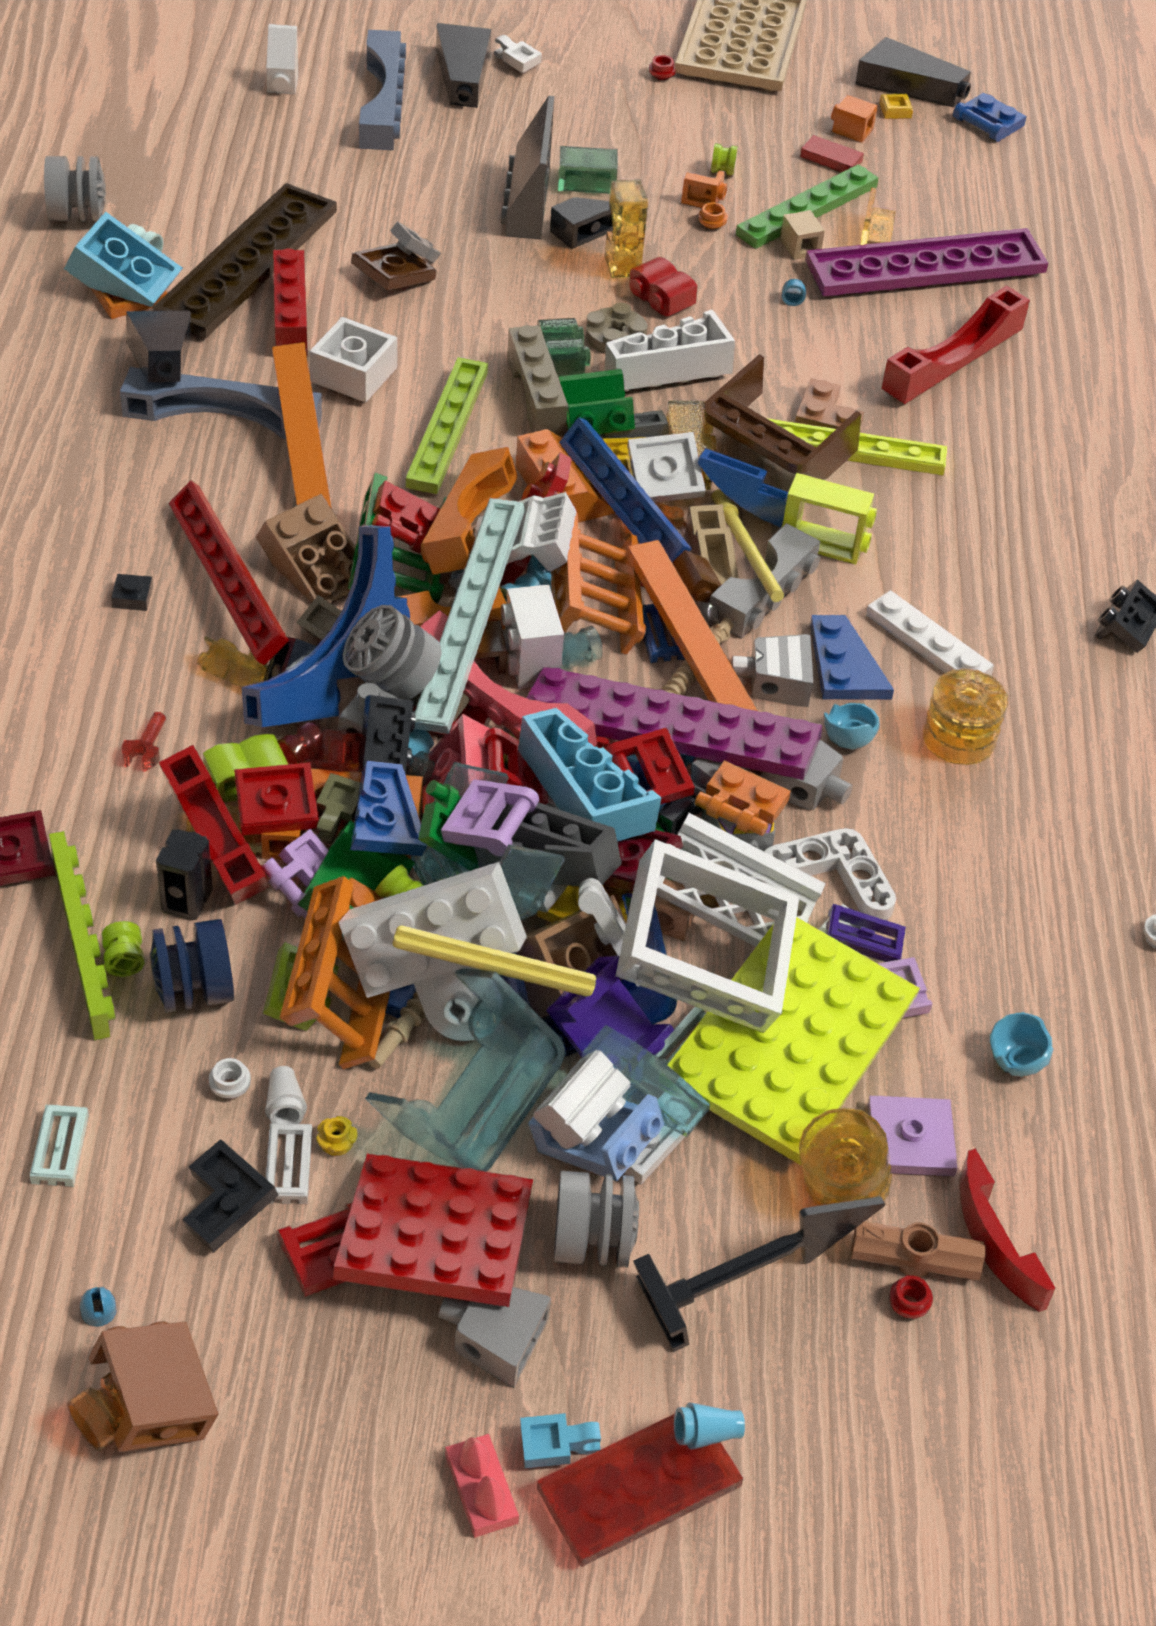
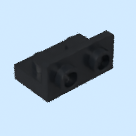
[1095,579,1156,653]
[358,695,416,775]

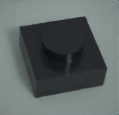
[111,574,153,611]

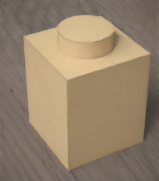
[780,210,825,260]

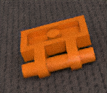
[695,760,791,836]

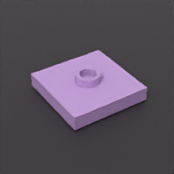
[867,1095,958,1176]

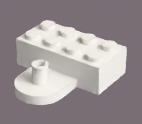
[338,862,527,1041]

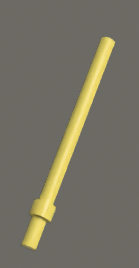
[712,489,784,602]

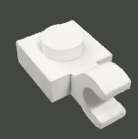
[494,35,542,73]

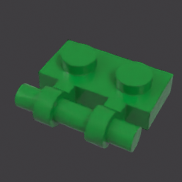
[418,780,479,871]

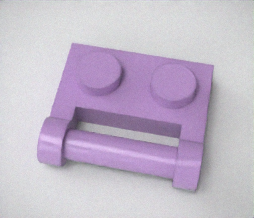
[441,779,539,856]

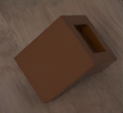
[475,620,507,674]

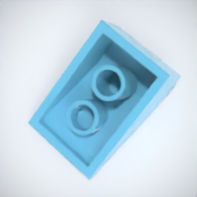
[64,212,183,307]

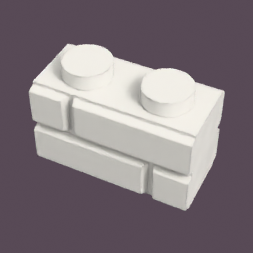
[533,1050,631,1150]

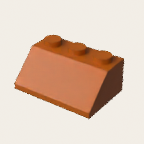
[516,429,615,523]

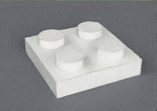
[627,432,706,503]

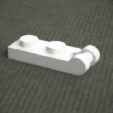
[578,878,640,987]

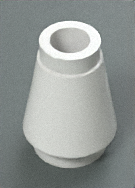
[265,1066,307,1124]

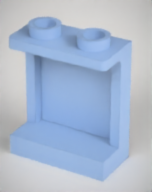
[528,1094,665,1181]

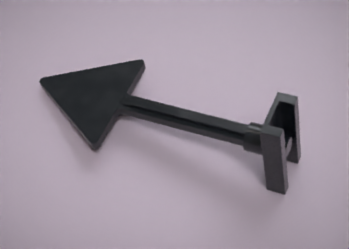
[633,1197,886,1352]

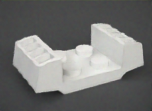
[448,492,576,590]

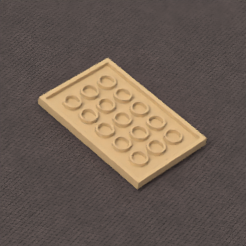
[675,0,807,91]

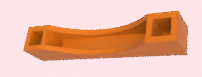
[421,447,518,575]

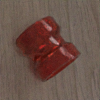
[277,722,328,764]

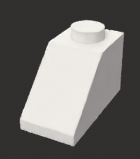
[266,24,298,94]

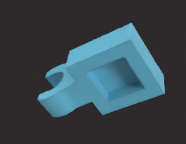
[520,1413,601,1468]

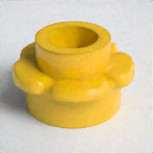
[316,1116,358,1156]

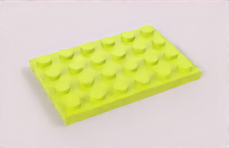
[660,917,920,1166]

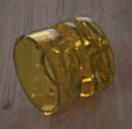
[923,668,1008,765]
[799,1107,892,1206]

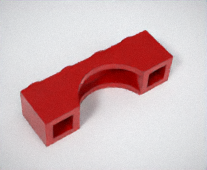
[273,249,308,357]
[158,745,269,905]

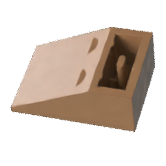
[255,494,355,603]

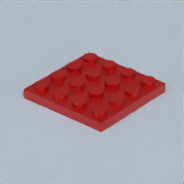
[333,1153,533,1307]

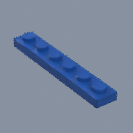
[559,417,692,562]

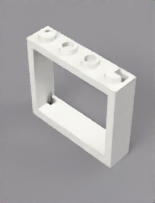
[616,839,799,1033]

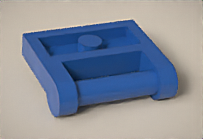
[953,92,1027,142]

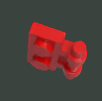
[372,480,440,554]

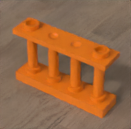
[551,513,646,655]
[280,876,390,1069]

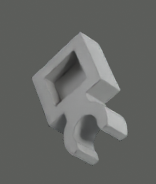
[390,221,441,263]

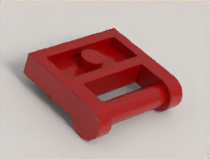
[605,727,695,805]
[484,728,549,805]
[276,1202,352,1297]

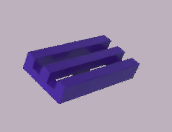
[826,903,906,962]

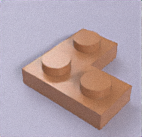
[795,378,865,429]

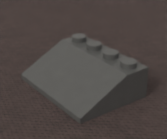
[501,96,554,240]

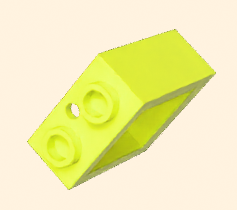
[782,473,877,565]

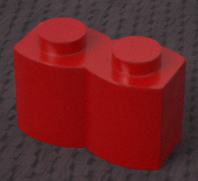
[629,257,698,316]

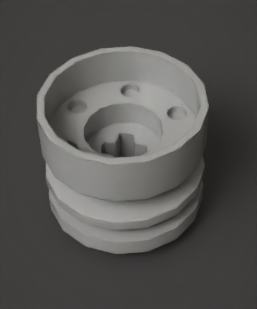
[44,156,106,221]
[343,605,442,700]
[554,1171,639,1268]

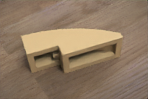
[686,504,739,584]

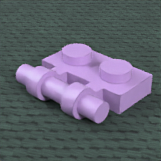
[261,829,328,919]

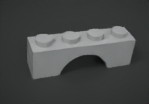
[708,523,820,639]

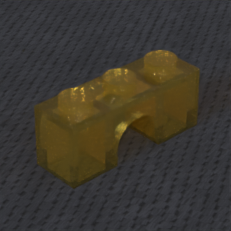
[604,179,648,278]

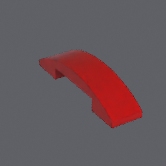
[959,1148,1056,1312]

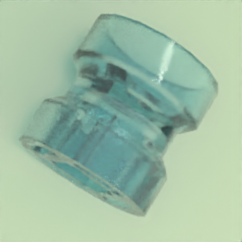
[562,626,603,668]

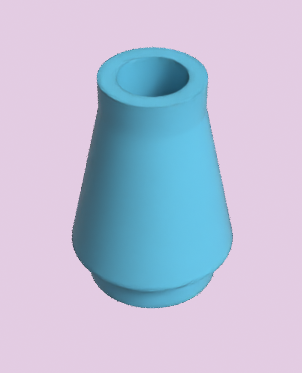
[674,1402,745,1450]

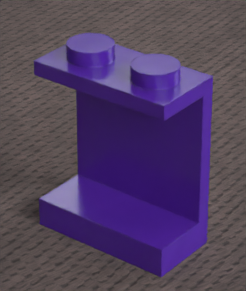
[546,956,674,1082]

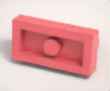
[445,1434,519,1538]

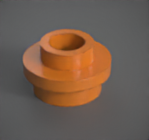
[698,202,728,229]

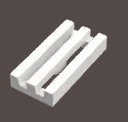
[266,1123,312,1204]

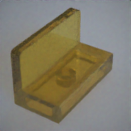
[860,188,896,245]

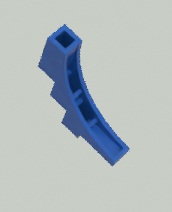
[242,525,410,727]

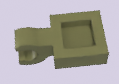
[316,773,360,844]

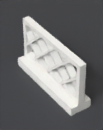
[656,813,826,947]

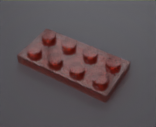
[536,1403,744,1567]

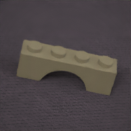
[507,325,568,436]

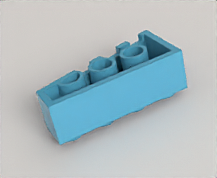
[518,708,661,841]

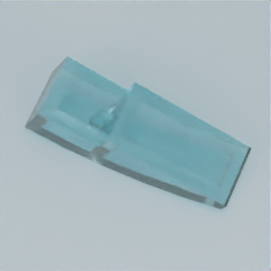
[582,1025,710,1137]

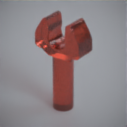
[121,712,166,772]

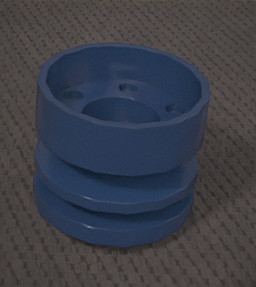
[149,919,234,1013]

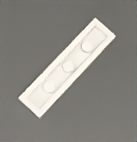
[866,590,994,691]

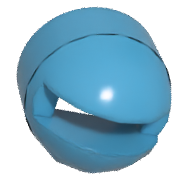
[782,279,806,306]
[80,1287,117,1327]

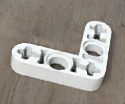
[764,828,896,920]

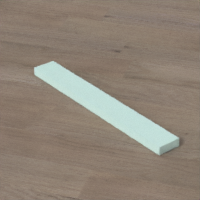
[414,498,525,734]

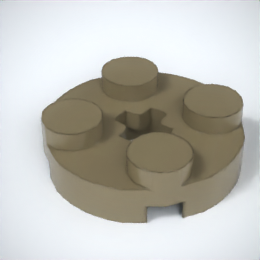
[586,303,648,353]

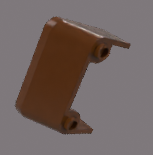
[704,354,862,480]

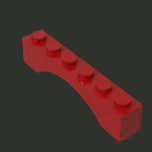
[881,285,1030,404]

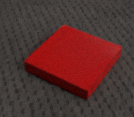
[234,763,319,836]

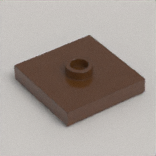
[351,243,437,291]

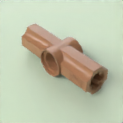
[851,1221,985,1281]

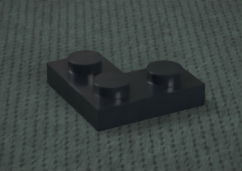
[182,1139,279,1253]

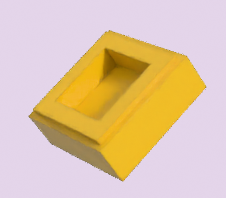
[879,94,913,119]

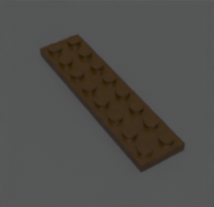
[153,183,337,338]

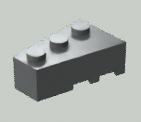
[474,803,622,886]

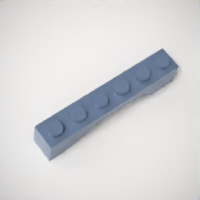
[359,29,406,151]
[120,367,322,439]

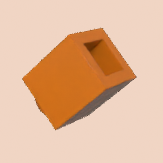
[831,95,878,143]

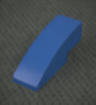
[698,448,788,528]

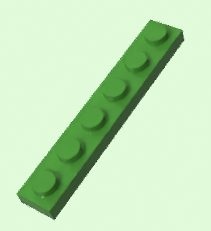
[735,164,879,249]

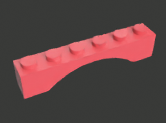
[420,610,597,747]

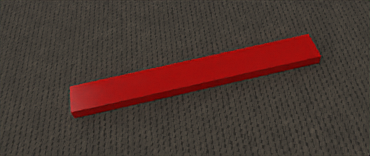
[168,480,289,665]

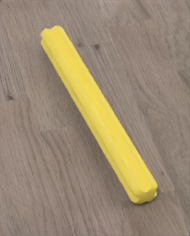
[393,925,596,997]

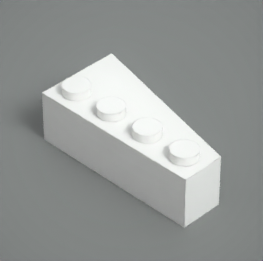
[604,309,735,392]

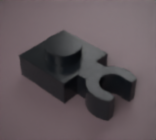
[657,782,706,835]

